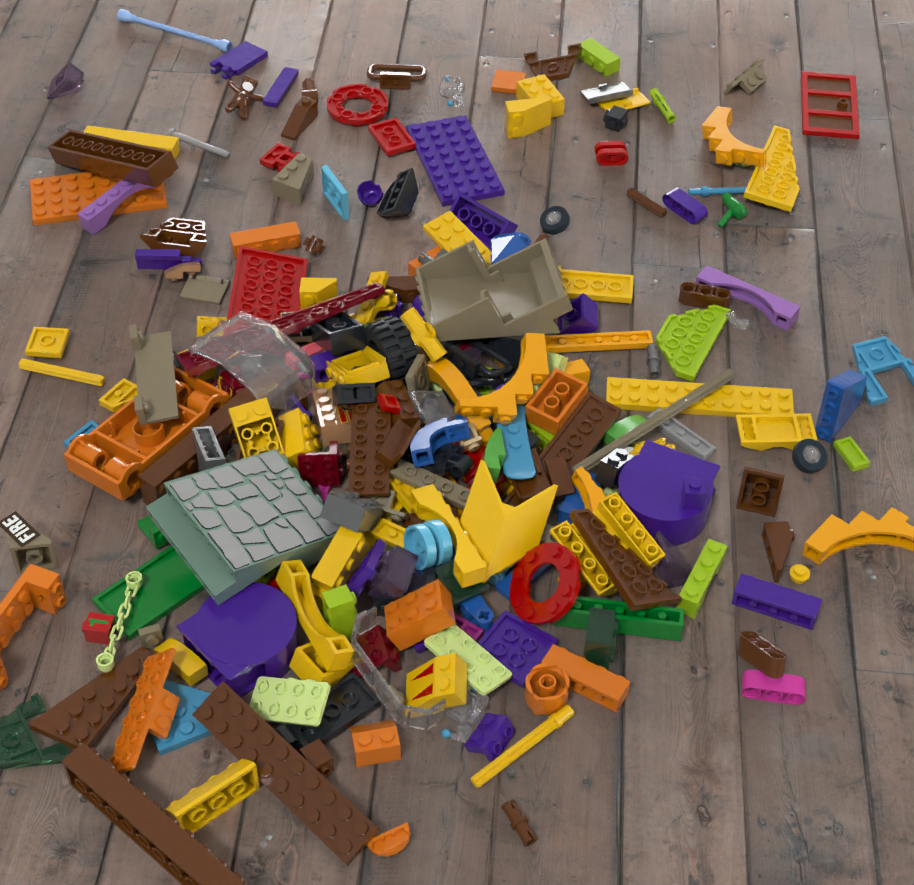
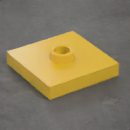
[25,327,70,358]

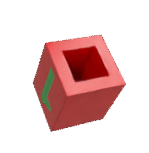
[81,612,117,645]

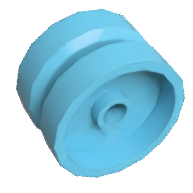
[403,519,453,570]

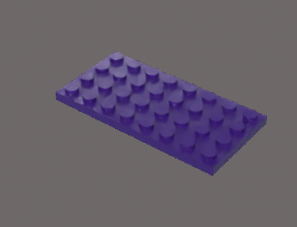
[406,115,505,207]

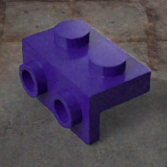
[464,713,516,763]

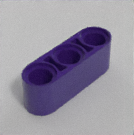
[662,188,708,224]

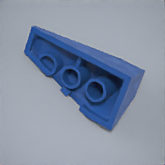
[489,231,532,265]

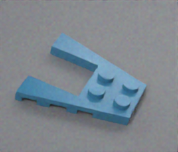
[852,336,914,406]

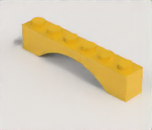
[410,484,488,588]
[275,559,354,672]

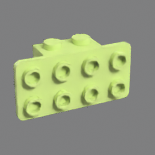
[424,624,512,696]
[249,676,331,727]

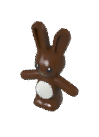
[225,75,263,120]

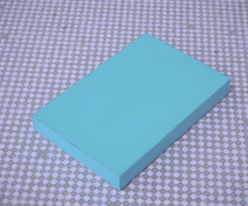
[321,165,349,221]

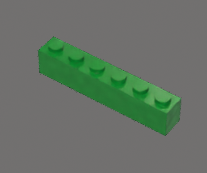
[554,596,684,641]

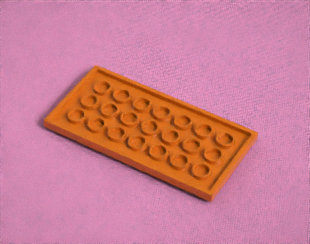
[30,171,168,225]

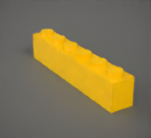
[84,125,180,160]

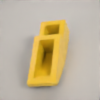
[153,638,208,686]

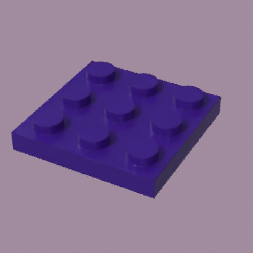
[478,610,559,688]

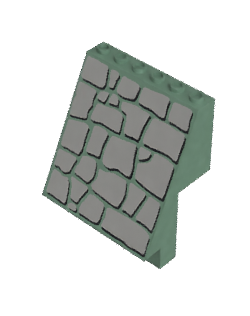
[146,449,340,605]

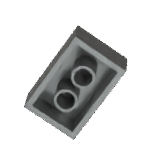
[319,490,383,533]

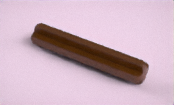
[626,188,667,218]

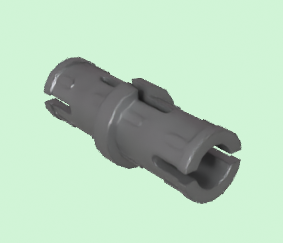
[646,344,661,379]

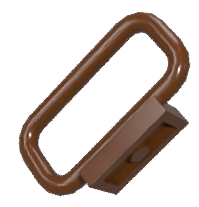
[366,64,427,89]

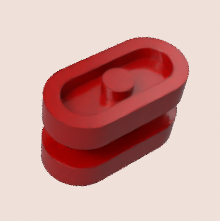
[594,141,628,166]

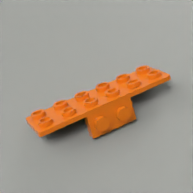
[109,648,180,774]

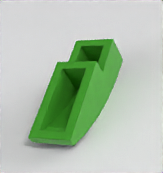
[603,415,647,446]
[482,428,506,483]

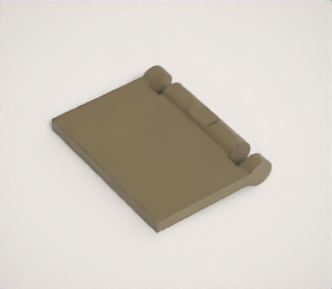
[180,274,230,305]

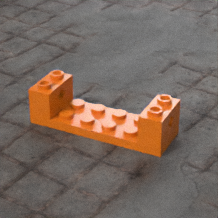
[0,564,66,691]

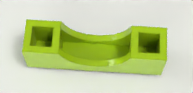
[676,539,728,619]

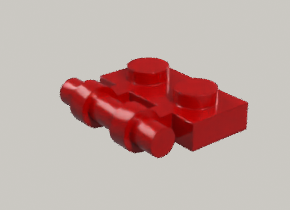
[259,143,299,173]

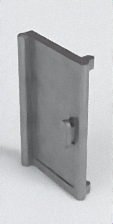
[580,82,633,104]

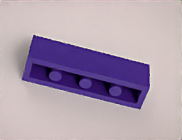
[731,573,822,630]

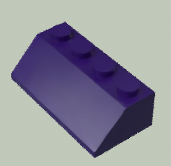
[449,192,519,249]

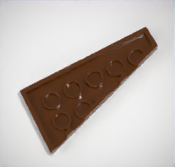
[569,508,682,611]
[28,646,157,749]

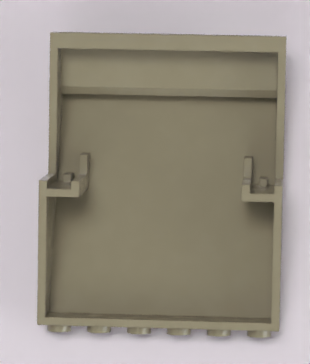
[415,238,573,341]

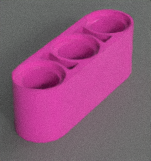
[742,669,806,705]

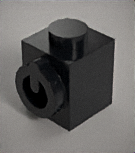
[603,105,628,132]

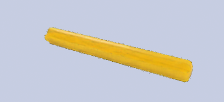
[18,358,105,386]

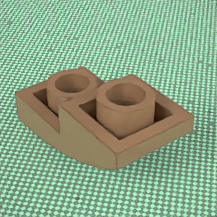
[164,262,201,281]

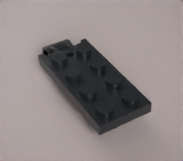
[393,442,473,478]
[276,672,381,749]

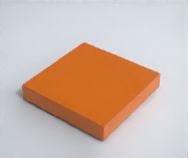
[491,69,526,94]

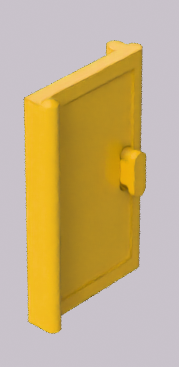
[597,88,651,111]

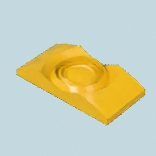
[735,413,818,451]

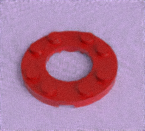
[326,84,388,127]
[510,542,582,626]

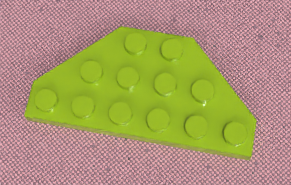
[655,304,731,382]

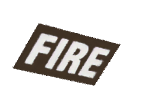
[0,511,41,547]

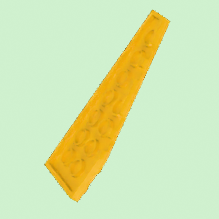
[743,125,800,212]

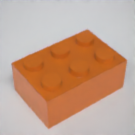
[525,368,588,435]
[384,579,456,651]

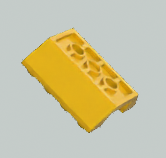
[549,492,666,596]

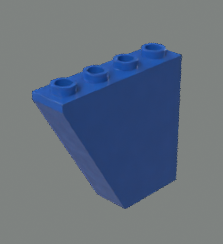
[815,369,867,443]

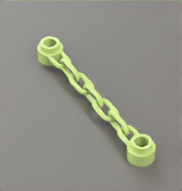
[96,571,143,673]

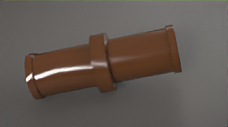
[501,799,538,847]

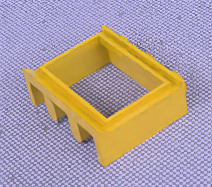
[325,346,390,384]

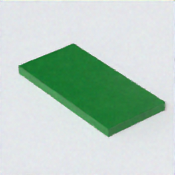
[92,546,205,640]

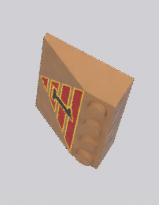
[312,388,352,447]

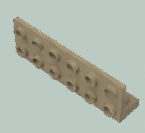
[129,324,179,425]

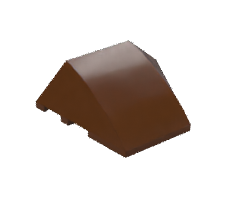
[140,218,206,257]

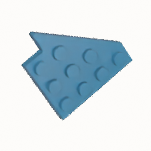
[150,680,212,756]

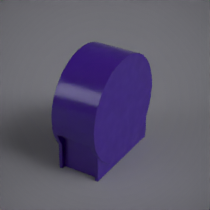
[617,440,720,546]
[177,582,299,698]

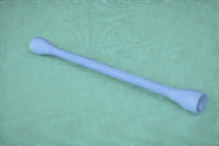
[117,9,233,53]

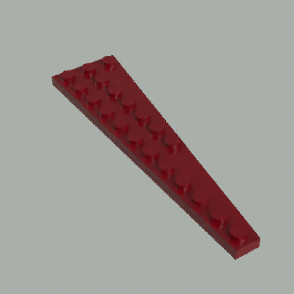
[175,282,385,378]

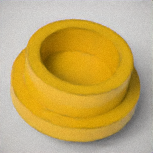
[789,564,810,584]

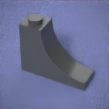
[192,426,225,472]

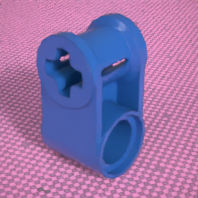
[460,595,494,636]

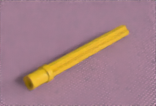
[470,705,574,788]

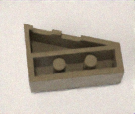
[272,153,314,205]

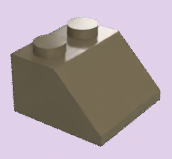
[9,530,59,574]

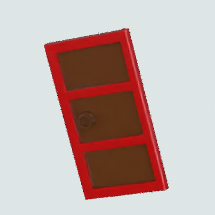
[801,71,860,139]

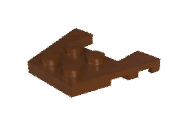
[524,43,582,81]

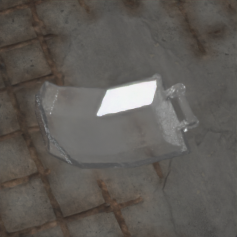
[188,311,315,411]

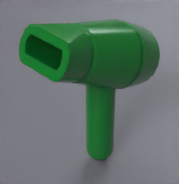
[718,192,748,227]

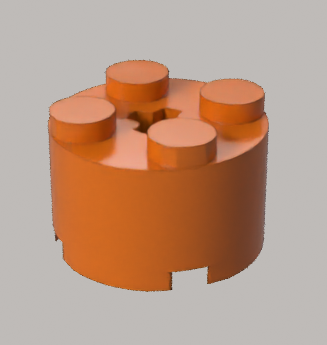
[524,663,570,715]

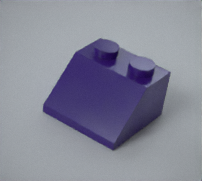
[557,293,598,335]

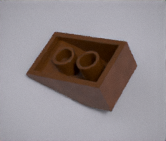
[736,466,785,517]

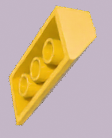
[164,758,260,833]

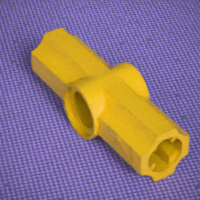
[400,307,447,362]

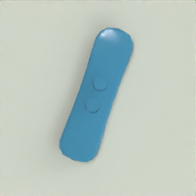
[496,403,536,480]

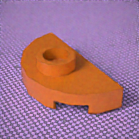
[366,822,411,857]

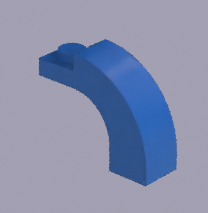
[410,418,471,467]

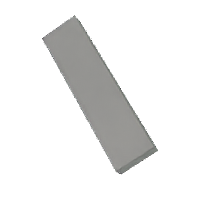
[646,408,716,460]

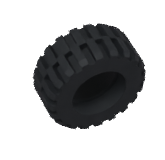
[364,316,418,386]

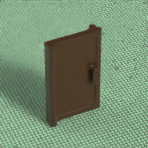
[510,448,551,503]

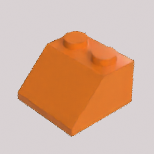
[349,719,401,767]

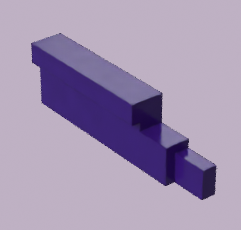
[135,249,203,269]

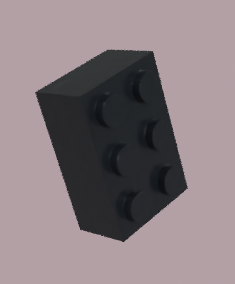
[310,311,367,356]

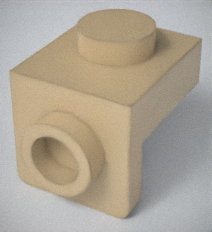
[458,423,483,452]

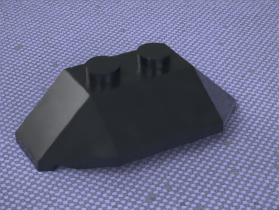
[377,168,419,218]

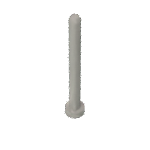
[167,128,230,158]

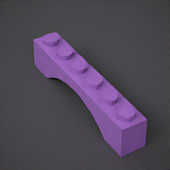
[78,178,167,235]
[696,266,800,331]

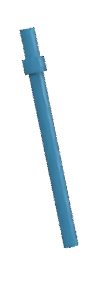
[688,186,747,196]

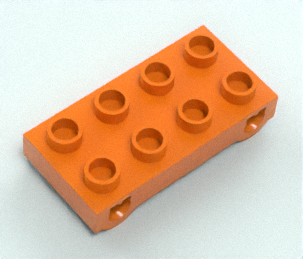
[63,367,229,501]

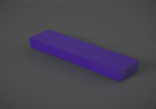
[262,67,299,108]

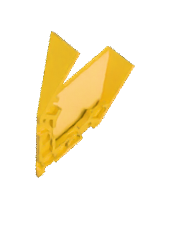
[460,460,558,583]

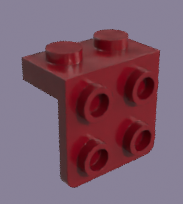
[297,441,344,487]
[349,625,402,678]

